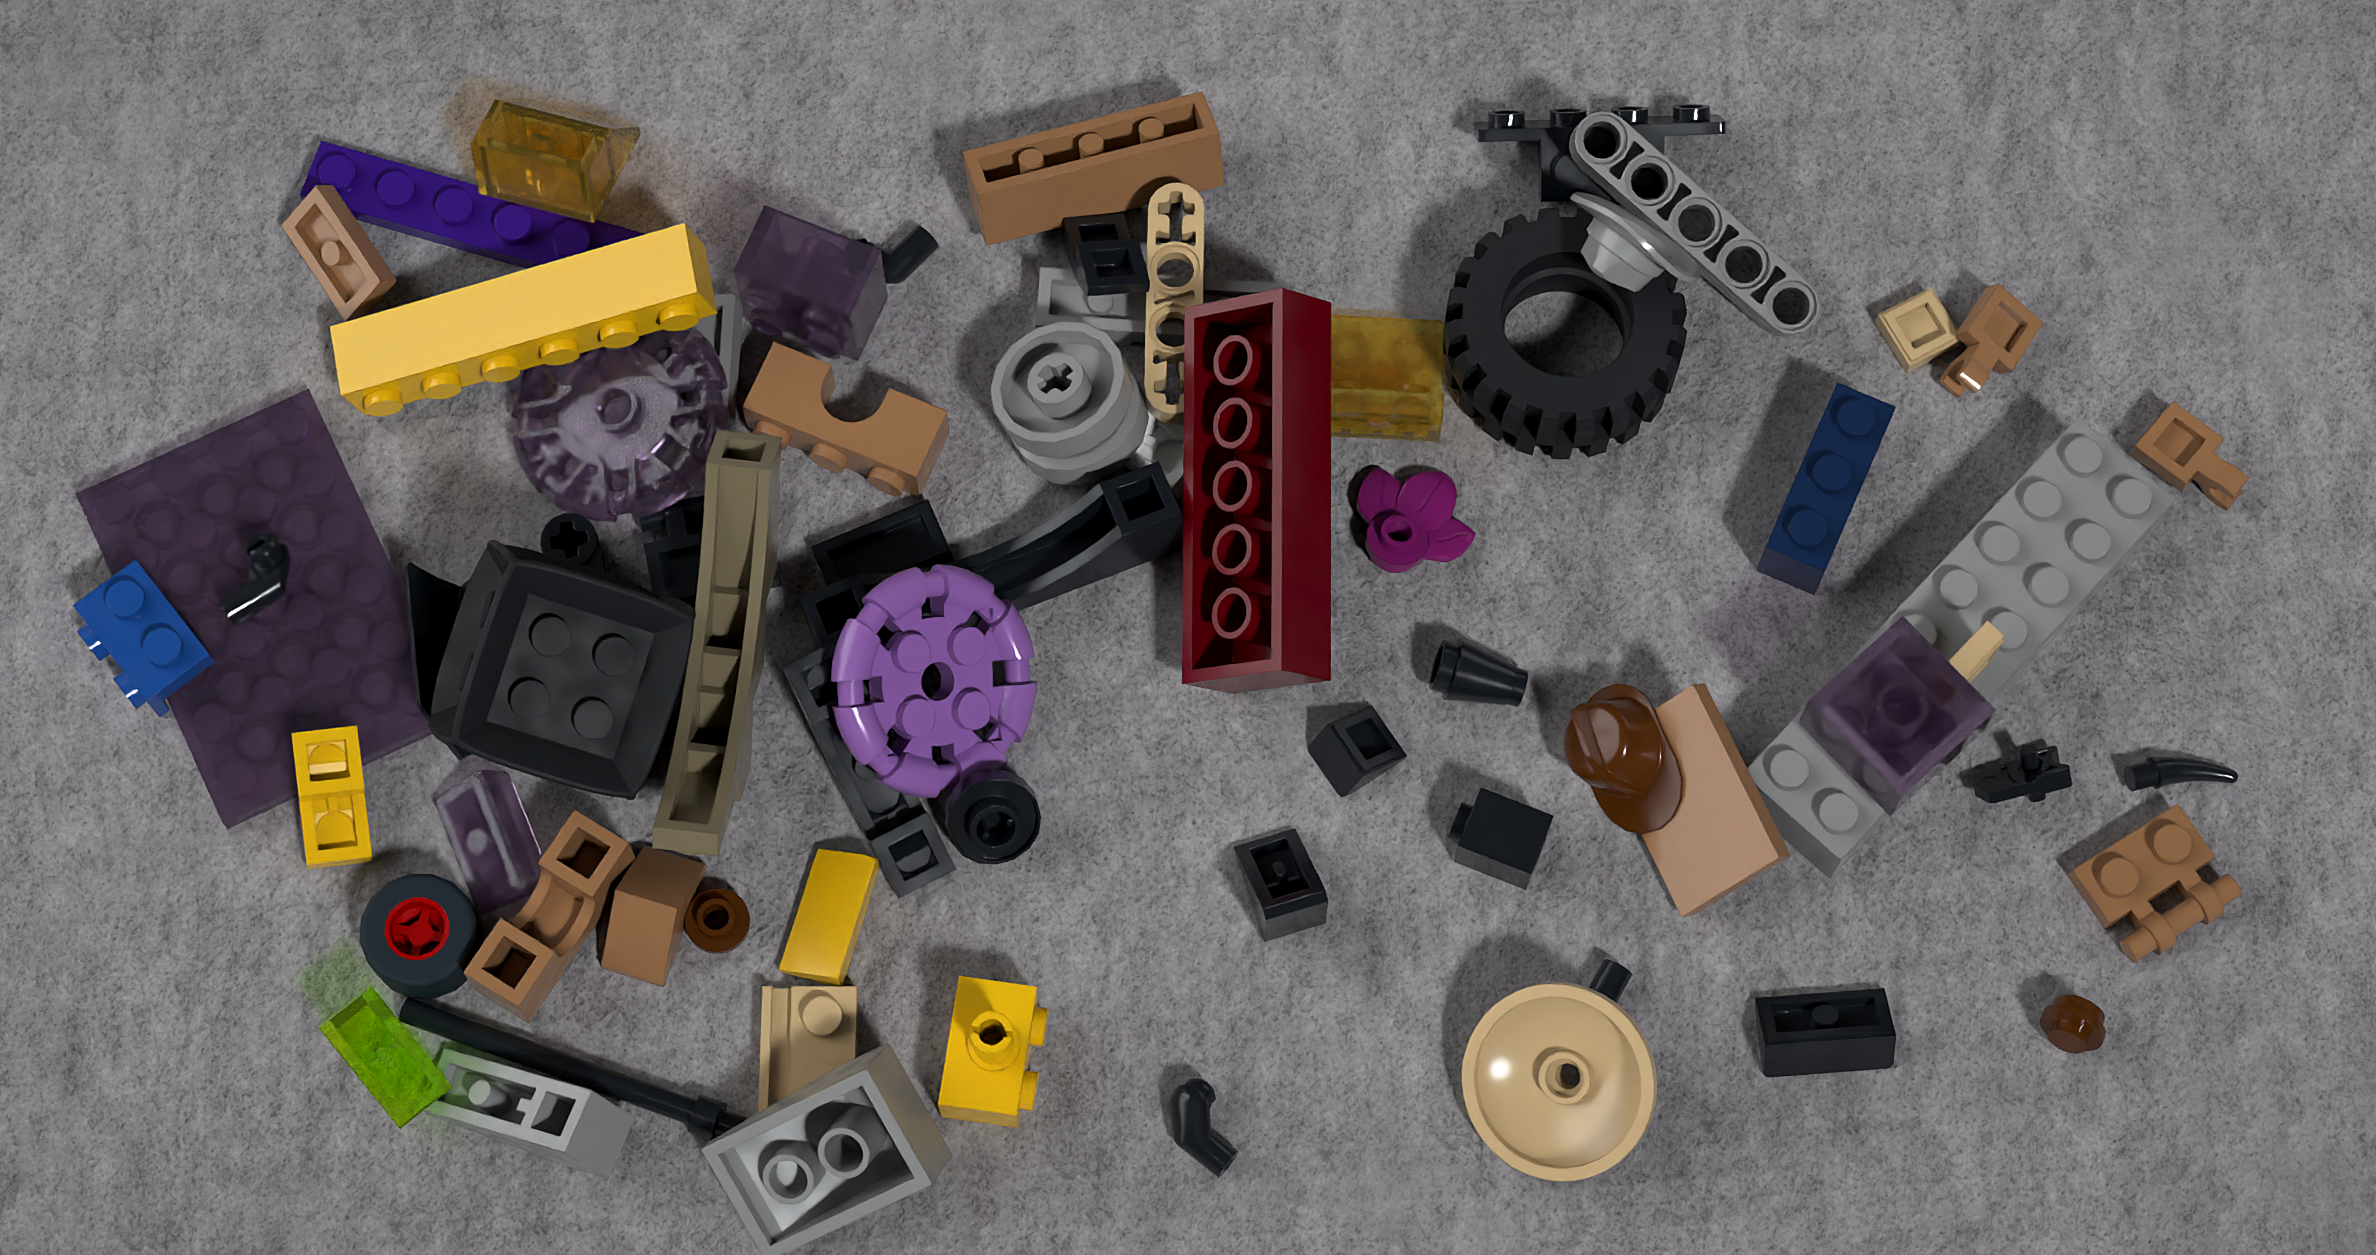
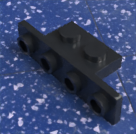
[1474,104,1726,202]

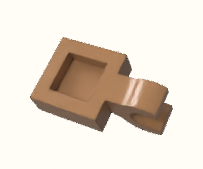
[1939,283,2044,398]
[2131,401,2249,511]

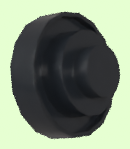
[944,769,1042,865]

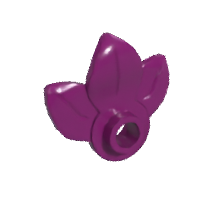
[1357,468,1476,573]

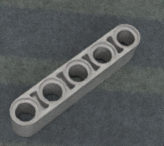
[1569,111,1820,338]

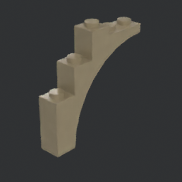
[652,430,782,856]

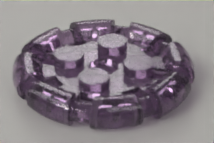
[511,329,730,522]

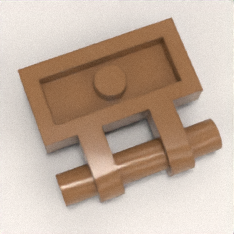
[2068,804,2241,963]

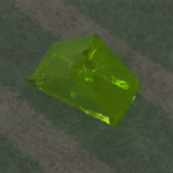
[317,985,453,1129]

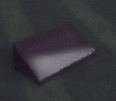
[433,770,542,914]

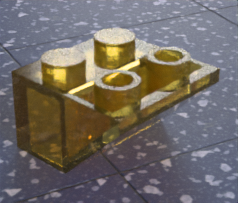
[470,98,641,223]

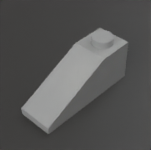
[418,1048,635,1179]

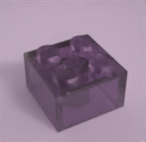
[733,205,888,361]
[1798,616,1996,816]

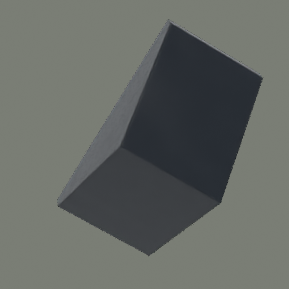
[1234,828,1328,942]

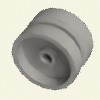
[990,321,1149,486]

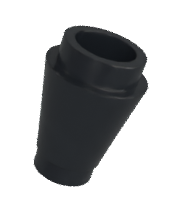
[1429,638,1528,707]

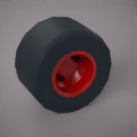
[359,874,484,999]

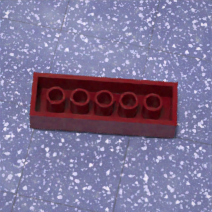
[1182,288,1331,694]

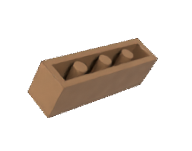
[963,91,1224,246]

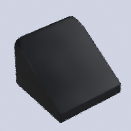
[1308,705,1407,797]

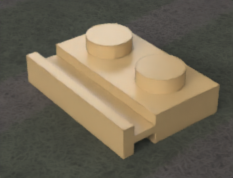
[758,986,859,1113]

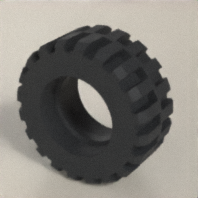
[1442,207,1687,460]

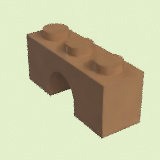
[742,342,950,498]
[463,809,636,1024]

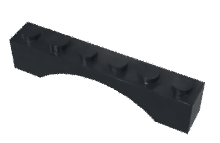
[798,461,1183,650]

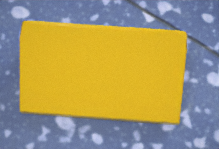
[779,848,880,986]

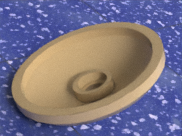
[1462,982,1657,1181]

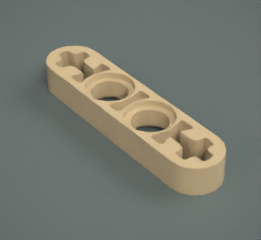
[1144,182,1205,424]

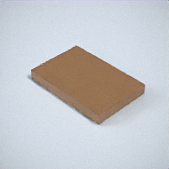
[1641,683,1791,917]

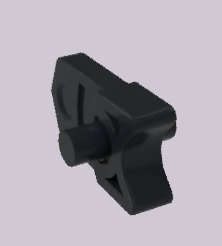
[1973,745,2073,804]

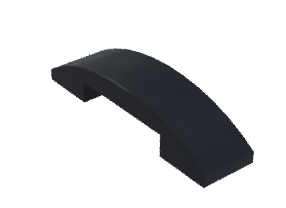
[783,639,957,899]

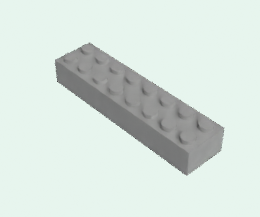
[1747,417,2176,879]

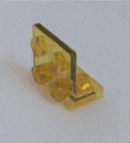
[1331,314,1444,442]

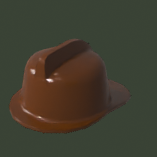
[1563,683,1683,834]

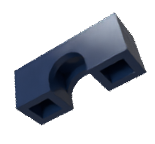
[1756,382,1896,596]

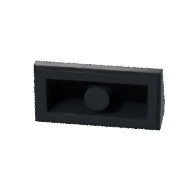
[1755,988,1896,1077]

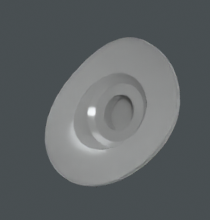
[1569,192,1701,292]

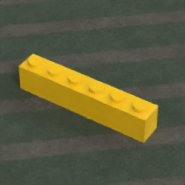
[330,223,718,416]

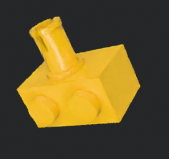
[938,976,1049,1128]

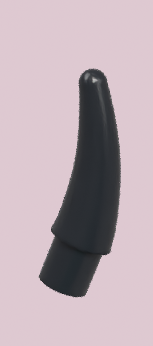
[2124,757,2238,791]

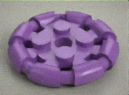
[831,564,1037,798]

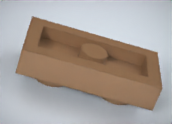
[281,185,397,322]

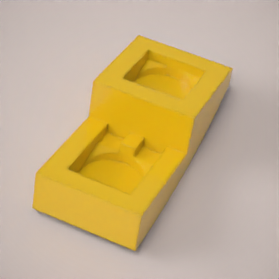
[291,725,372,870]

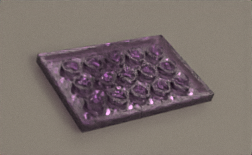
[76,389,432,829]

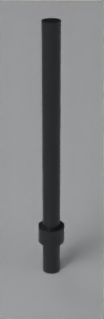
[399,997,749,1140]

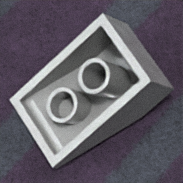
[701,1042,953,1255]

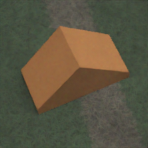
[601,846,707,988]

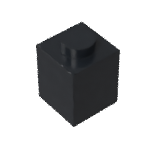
[1448,787,1554,890]

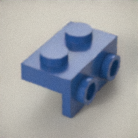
[73,559,215,717]

